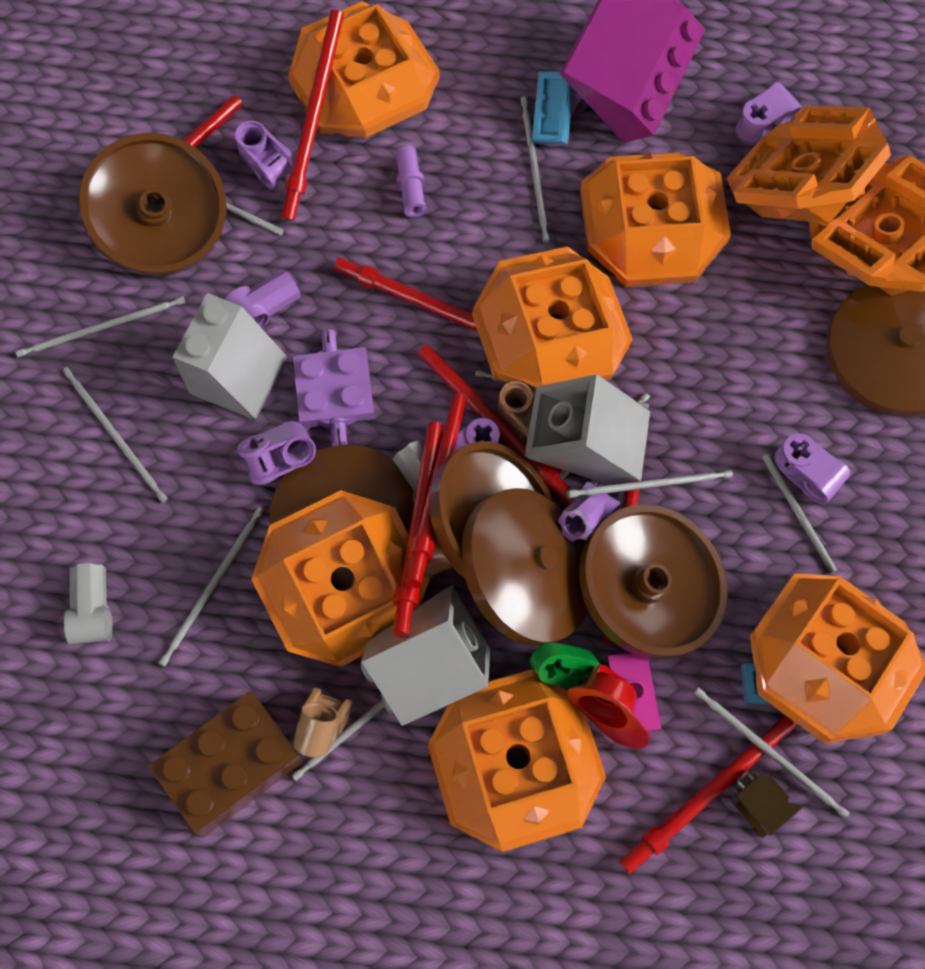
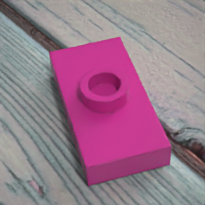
[606,653,661,732]

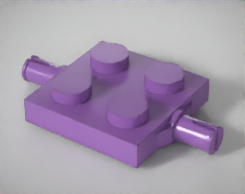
[293,330,375,446]

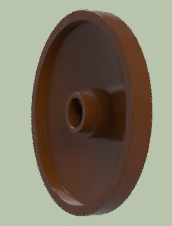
[79,133,227,276]
[826,285,925,417]
[429,442,554,580]
[270,444,414,590]
[461,488,588,646]
[579,504,728,659]

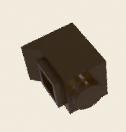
[729,770,805,838]

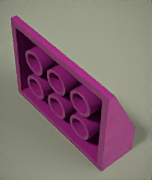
[559,0,705,143]

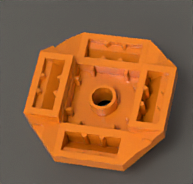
[288,1,440,138]
[726,105,891,224]
[580,152,731,287]
[808,155,925,296]
[472,247,633,393]
[251,490,430,667]
[750,574,925,745]
[428,669,606,853]

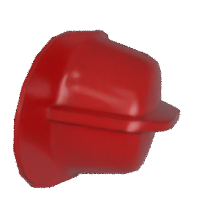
[567,665,650,749]

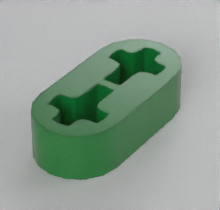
[530,643,600,688]

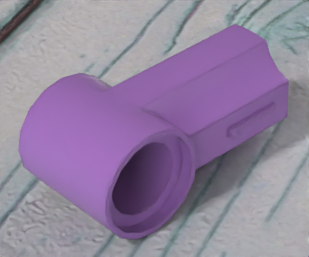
[224,269,301,328]
[558,482,621,542]

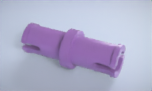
[395,146,427,217]

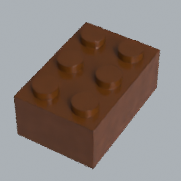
[148,690,303,838]

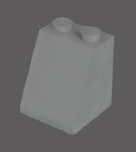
[172,293,287,420]
[525,374,650,485]
[361,585,490,726]

